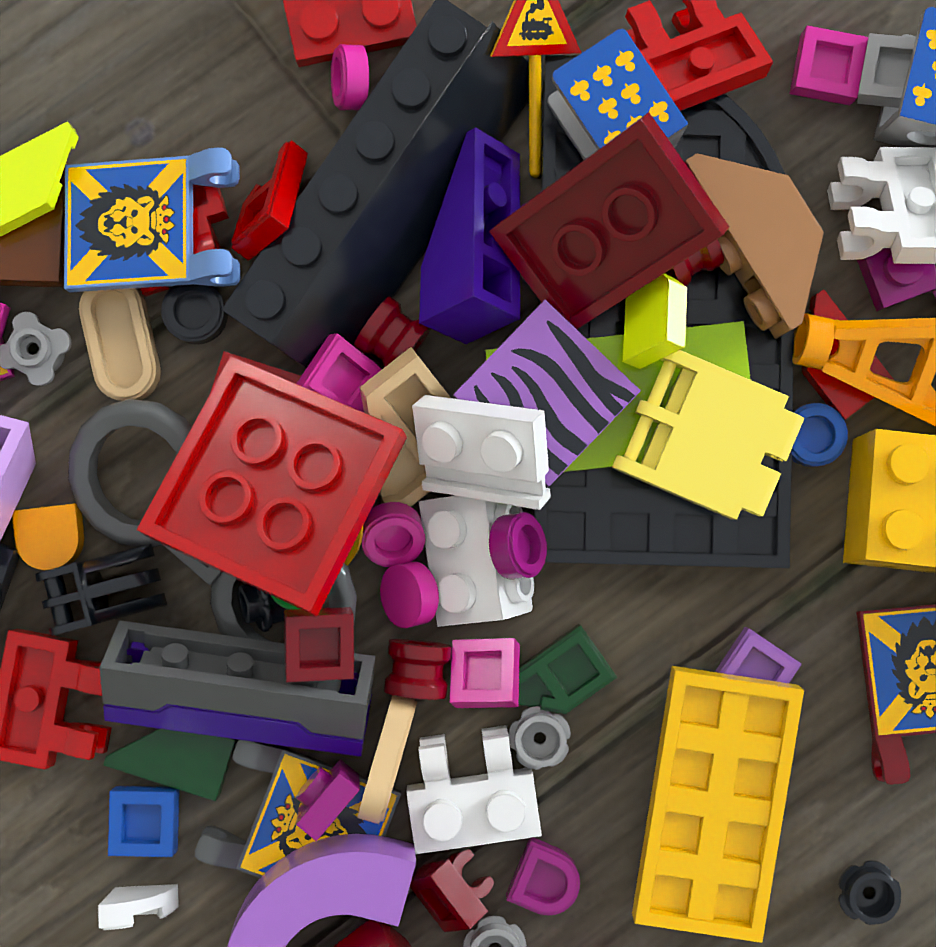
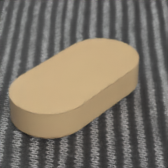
[79,288,161,401]
[357,695,417,824]

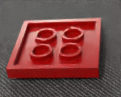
[136,356,407,617]

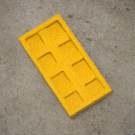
[632,666,804,943]

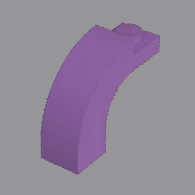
[227,834,416,947]

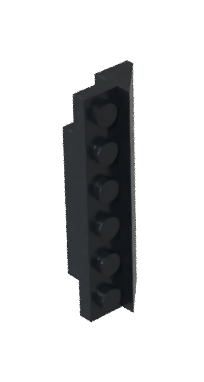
[221,0,542,368]

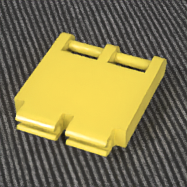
[612,350,804,520]

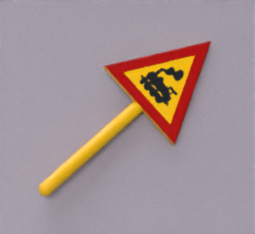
[490,0,581,178]

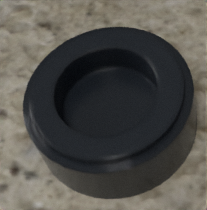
[161,284,228,344]

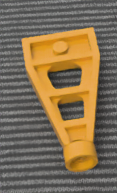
[792,313,936,426]

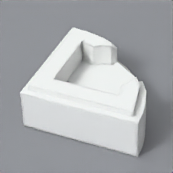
[98,884,179,930]

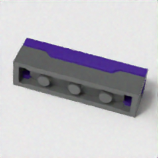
[100,621,375,757]

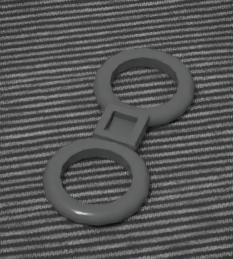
[68,399,357,641]

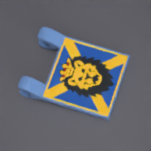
[64,148,240,292]

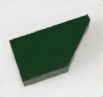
[518,624,617,714]
[103,728,238,801]

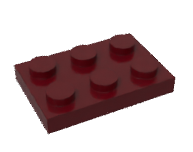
[489,112,730,329]

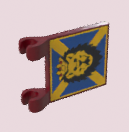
[856,604,936,785]

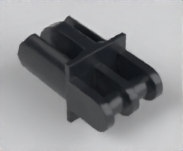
[35,544,167,636]

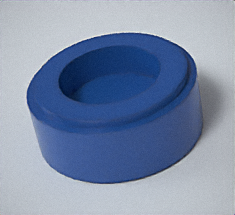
[792,403,848,467]

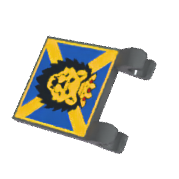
[195,740,402,878]

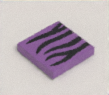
[453,300,641,487]

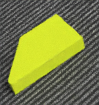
[0,121,79,237]
[622,273,687,369]

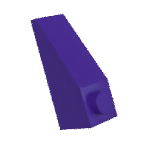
[419,127,520,344]

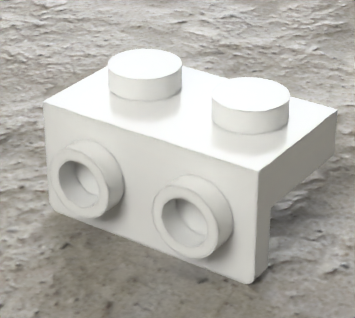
[419,496,534,627]

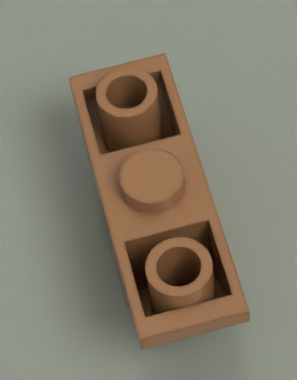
[685,153,824,339]

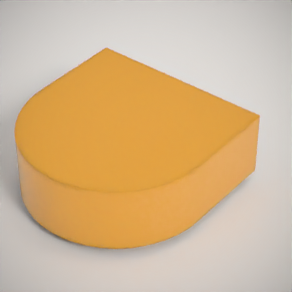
[12,503,85,570]

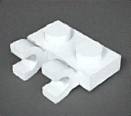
[827,147,936,264]
[406,725,542,854]

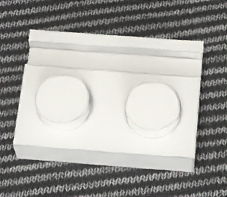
[412,395,551,510]

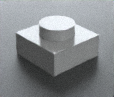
[857,33,916,108]

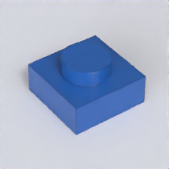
[108,786,179,857]

